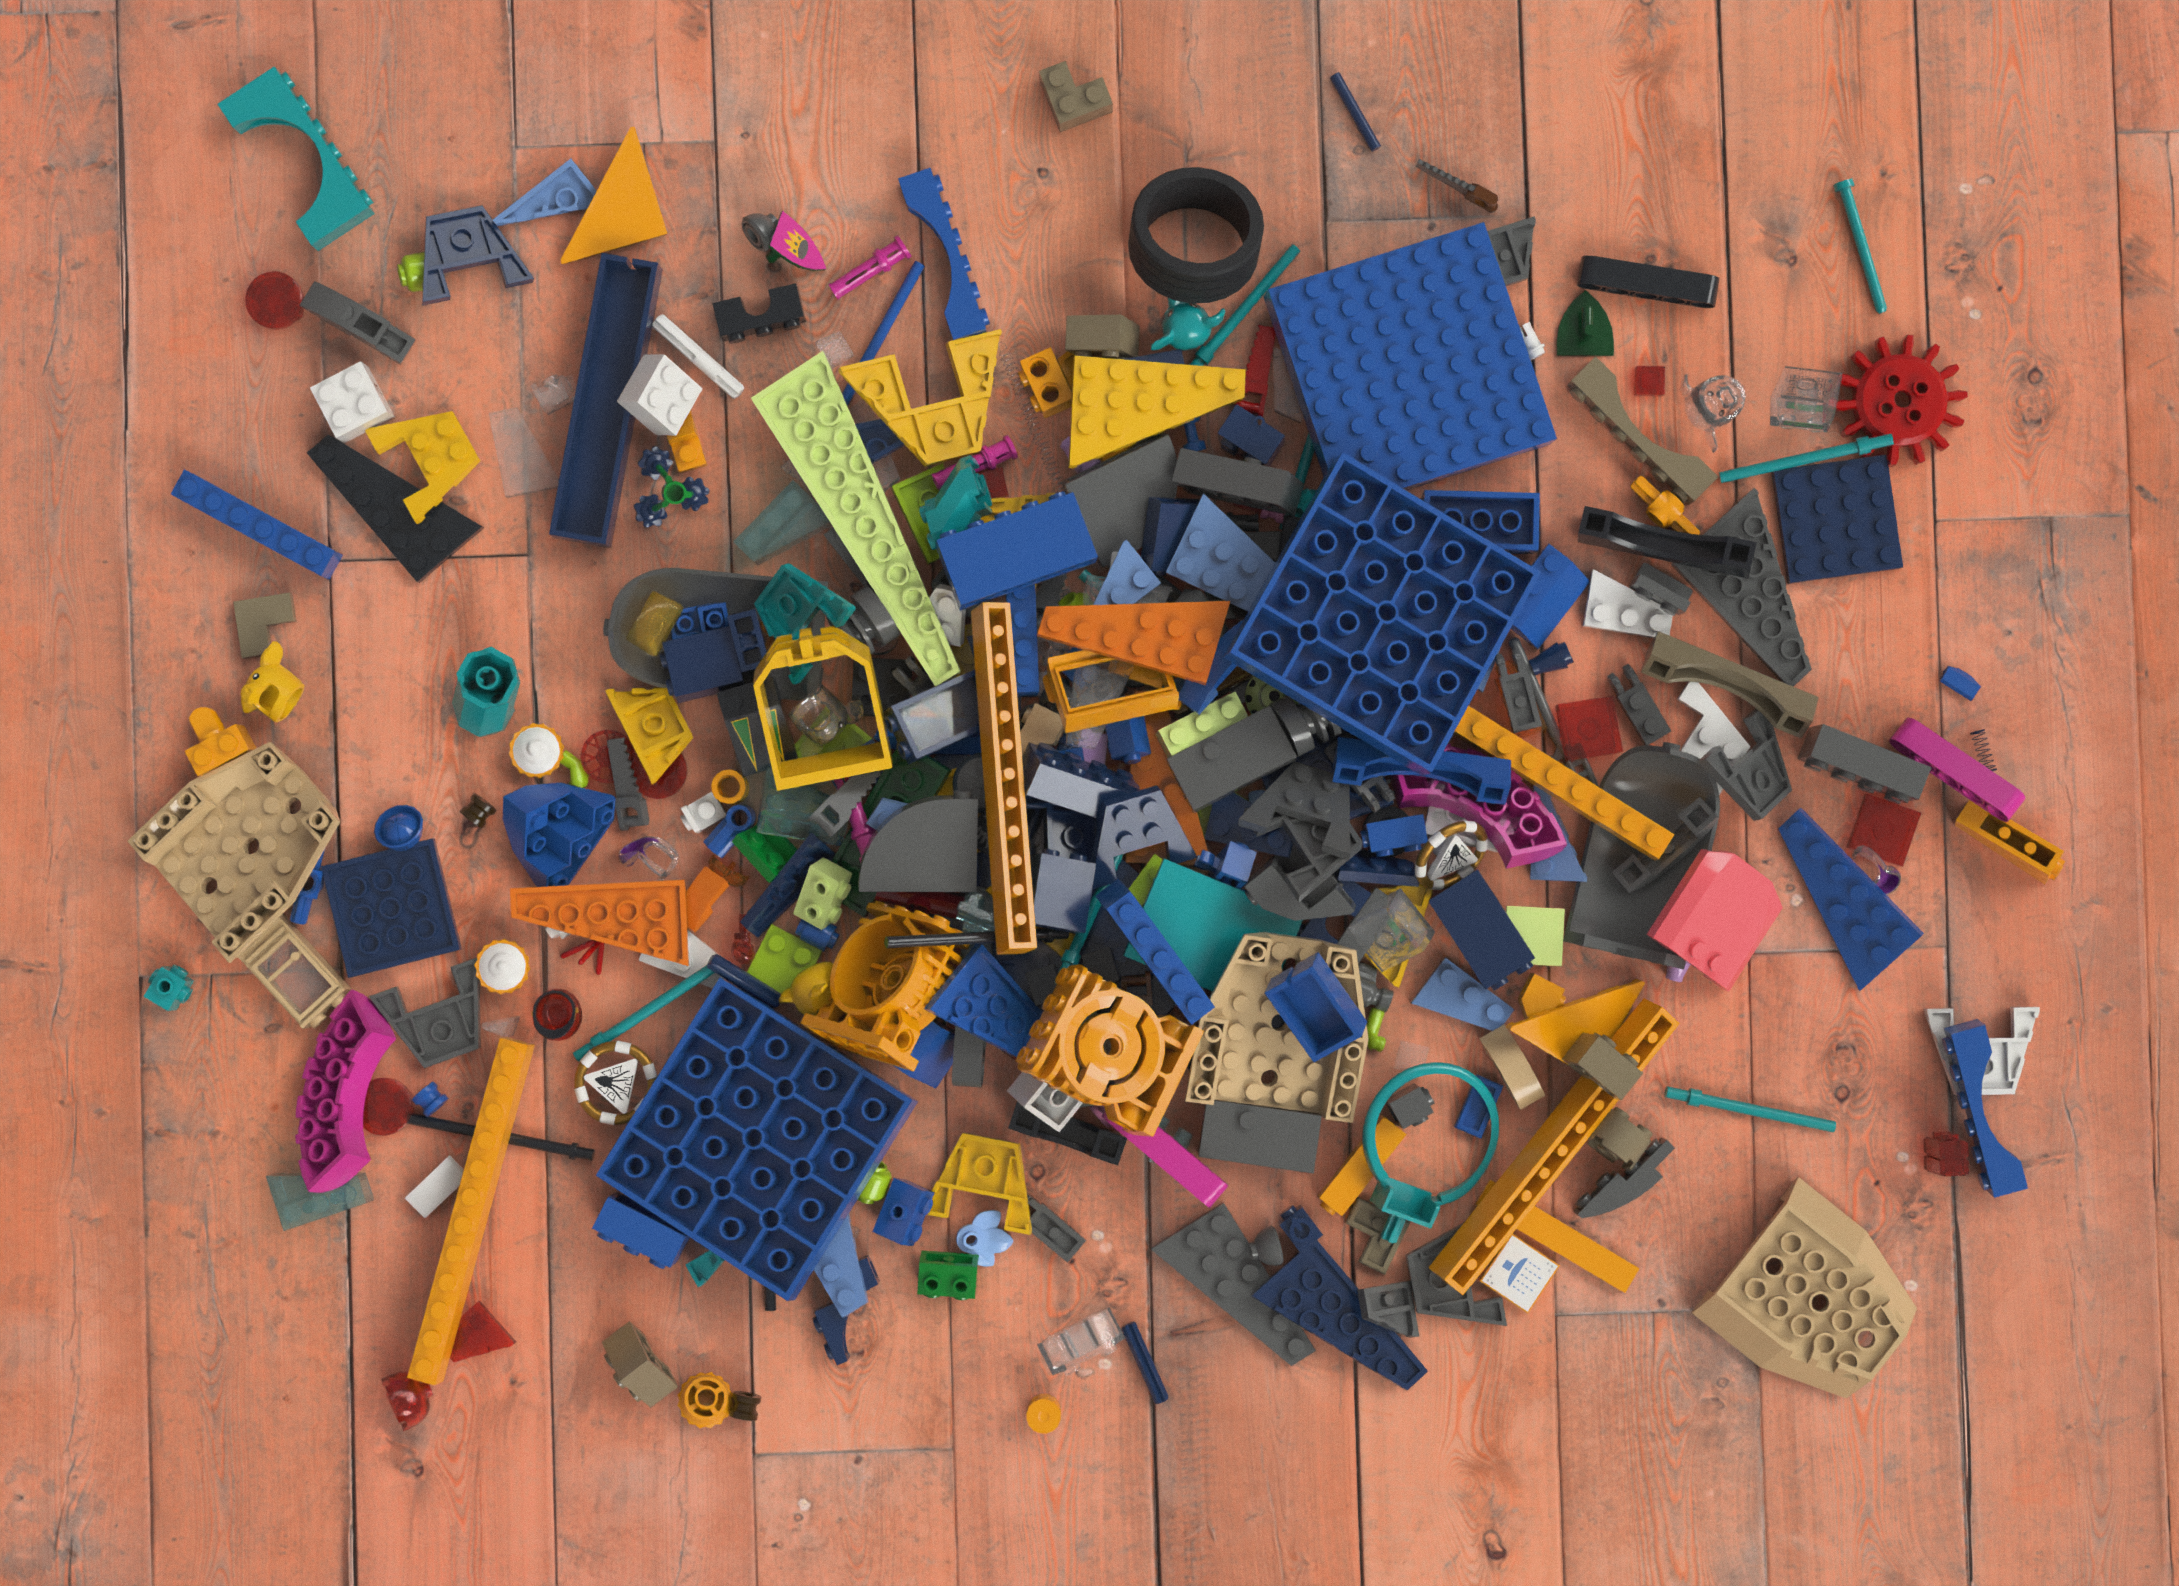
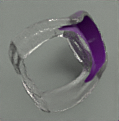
[618,836,679,881]
[1851,845,1901,895]

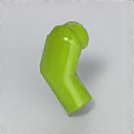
[560,750,589,788]
[1366,1008,1386,1052]

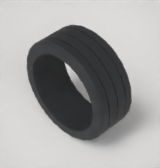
[1128,167,1264,304]

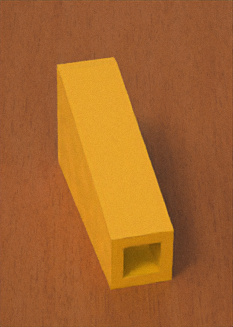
[1955,800,2065,885]

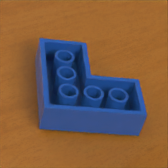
[1421,490,1540,554]

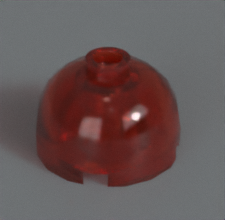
[381,1371,434,1432]

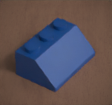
[1511,544,1590,650]

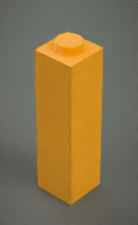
[1317,1114,1407,1216]

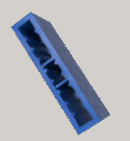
[935,491,1098,611]
[1095,879,1215,1025]

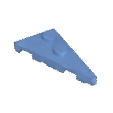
[493,159,597,226]
[1093,540,1161,605]
[1530,785,1587,882]

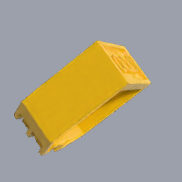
[753,625,892,791]

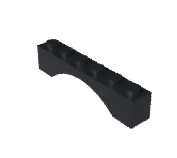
[1578,506,1757,578]

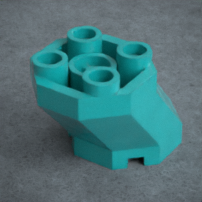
[919,455,992,550]
[452,647,520,737]

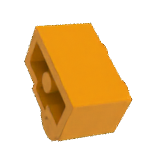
[185,707,256,777]

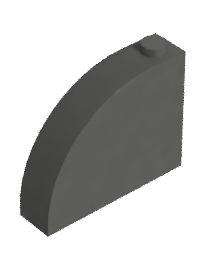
[1061,432,1178,568]
[858,790,978,892]

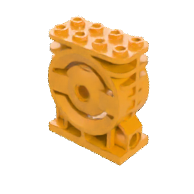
[800,901,970,1072]
[1016,965,1204,1137]

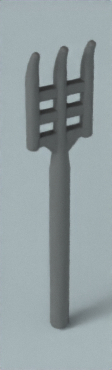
[1509,638,1599,787]

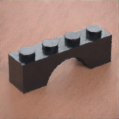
[1008,1101,1127,1166]

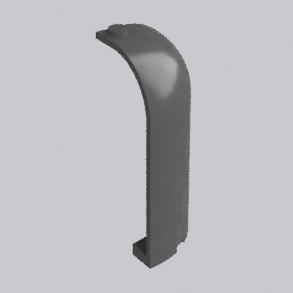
[603,568,828,702]
[1563,742,1720,969]

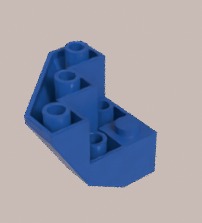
[502,783,616,887]

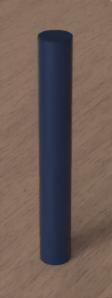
[1330,72,1381,152]

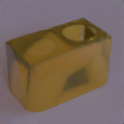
[626,591,685,657]

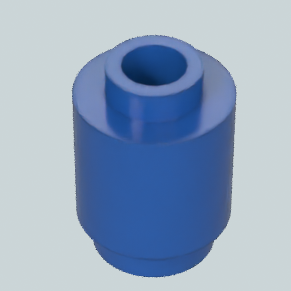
[795,919,840,952]

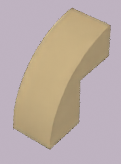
[1479,1024,1546,1110]

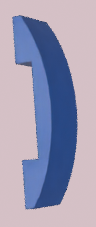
[1178,620,1243,715]

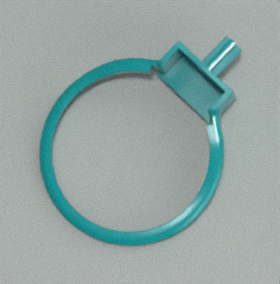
[1362,1062,1499,1243]

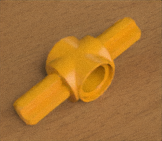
[1630,475,1700,535]

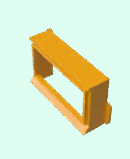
[1042,650,1182,733]

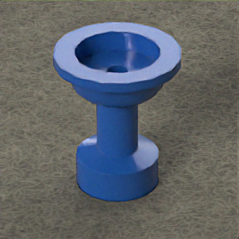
[1180,416,1207,451]

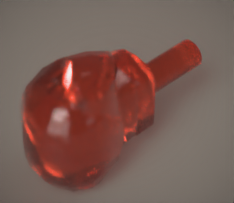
[731,914,755,964]

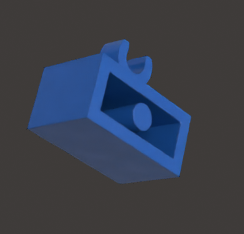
[1194,841,1257,889]

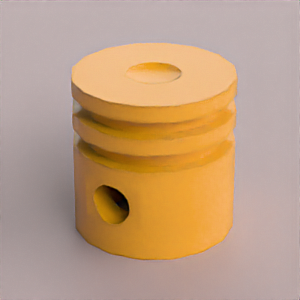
[711,769,750,805]
[1026,1394,1061,1434]

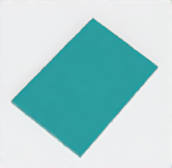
[1123,858,1303,991]

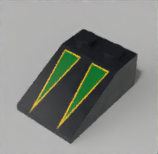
[717,677,799,777]

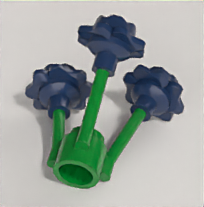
[634,446,710,528]

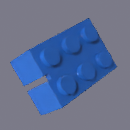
[1265,952,1367,1062]
[592,1192,690,1269]

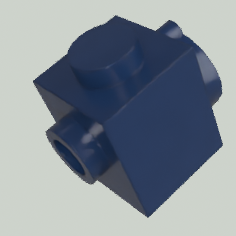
[1278,1205,1323,1253]

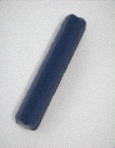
[707,954,781,1008]
[1122,1321,1169,1404]

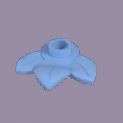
[956,1210,1013,1267]

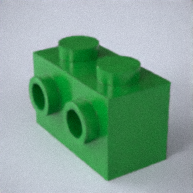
[917,1250,979,1300]

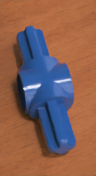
[290,849,325,925]

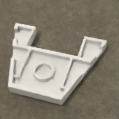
[1677,682,1750,795]
[1924,1007,2040,1095]

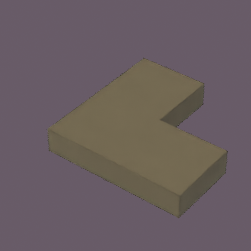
[233,593,297,659]
[1345,1197,1410,1275]

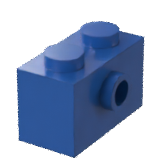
[872,1178,935,1246]

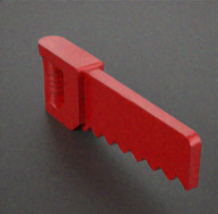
[1235,325,1276,417]

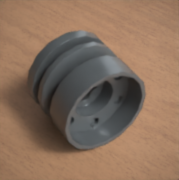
[826,586,900,654]
[1269,695,1342,757]

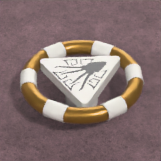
[1415,820,1488,890]
[574,1041,657,1125]

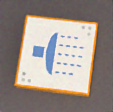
[1479,1233,1560,1313]

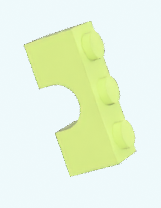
[1155,692,1248,758]

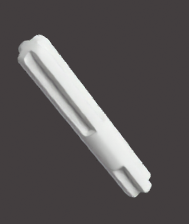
[652,314,744,399]

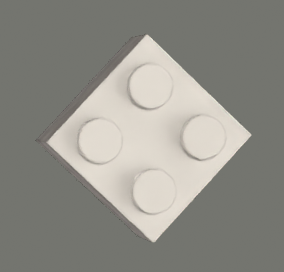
[617,354,703,436]
[310,361,395,443]

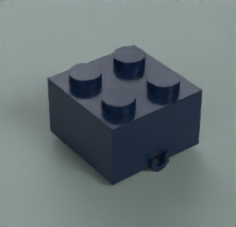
[1217,404,1285,467]

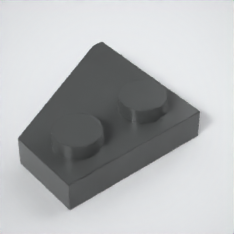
[1487,216,1536,286]
[1357,1281,1419,1338]

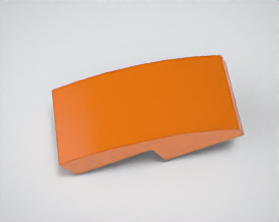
[686,866,729,933]

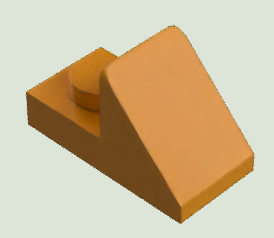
[666,410,707,474]

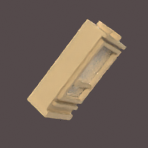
[237,914,352,1029]

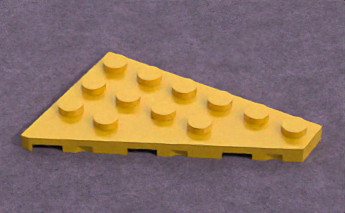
[1068,356,1246,468]

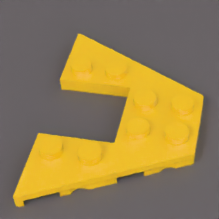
[838,329,1002,466]

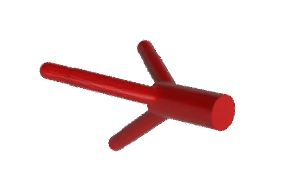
[560,939,605,975]

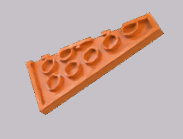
[1037,601,1230,685]
[1126,690,1208,866]
[510,880,689,966]

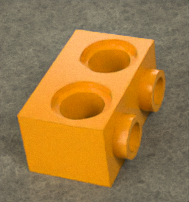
[1018,347,1072,419]

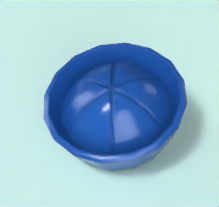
[374,805,423,851]

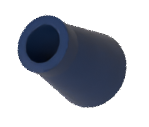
[1529,642,1574,676]

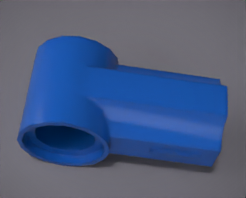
[704,805,756,858]

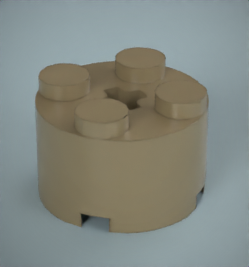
[1587,1107,1653,1171]

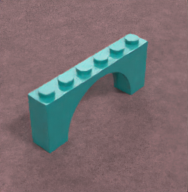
[218,66,375,251]

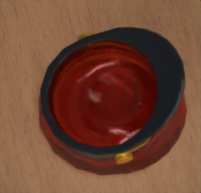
[531,988,582,1041]

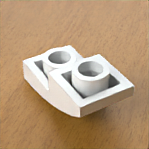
[405,1155,464,1218]

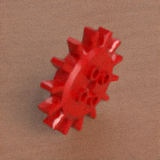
[1832,335,1968,467]

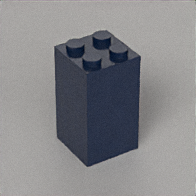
[1429,870,1535,991]

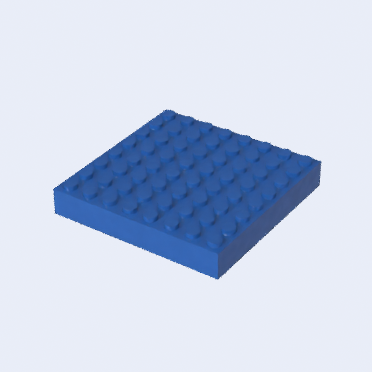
[1264,222,1557,491]
[1223,452,1541,776]
[596,978,918,1301]

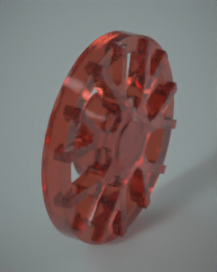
[580,730,635,783]

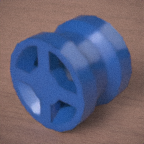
[412,1081,449,1118]

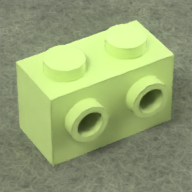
[793,857,852,930]

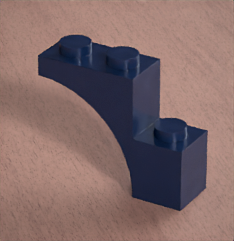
[812,1255,880,1365]

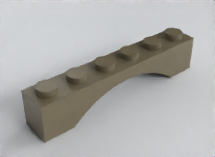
[1567,356,1718,505]
[1641,631,1819,738]

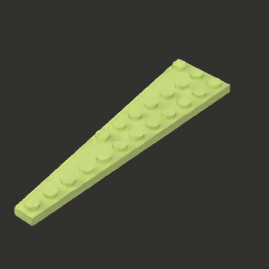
[751,351,961,687]

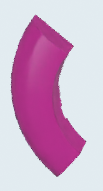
[1389,743,1567,869]
[295,989,396,1193]

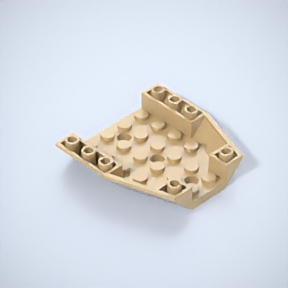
[128,742,340,963]
[1185,932,1368,1123]
[1691,1177,1917,1398]

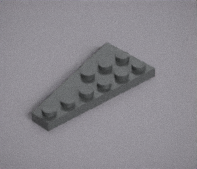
[1151,1202,1316,1366]

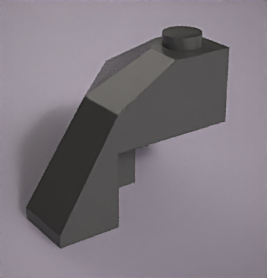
[1244,843,1356,921]

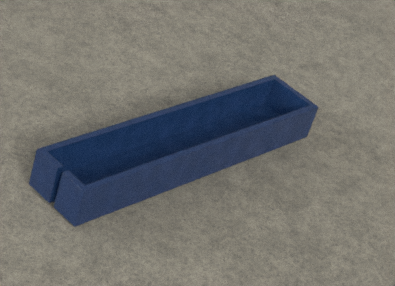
[549,253,663,548]

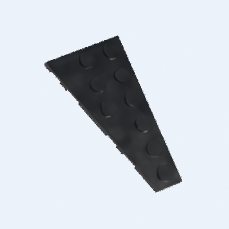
[307,435,484,583]

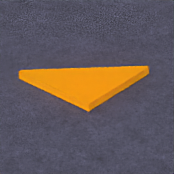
[560,126,667,265]
[1505,979,1645,1066]

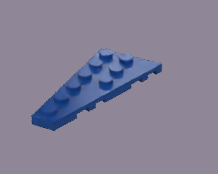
[1778,808,1924,991]
[924,944,1043,1057]

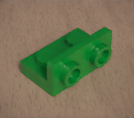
[732,816,798,883]

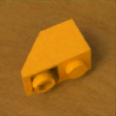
[1518,973,1566,1020]

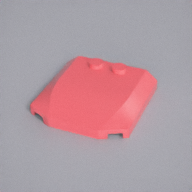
[1646,849,1783,992]

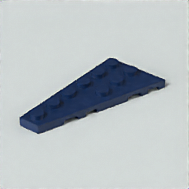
[1250,1240,1428,1390]

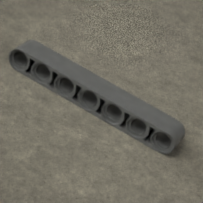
[952,886,995,1088]

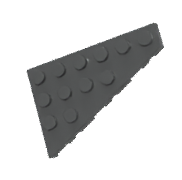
[1671,488,1812,687]

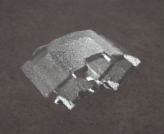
[1037,1307,1125,1376]

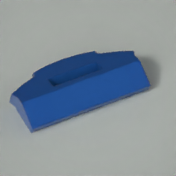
[1940,666,1981,701]

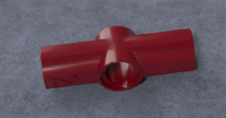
[875,892,965,920]

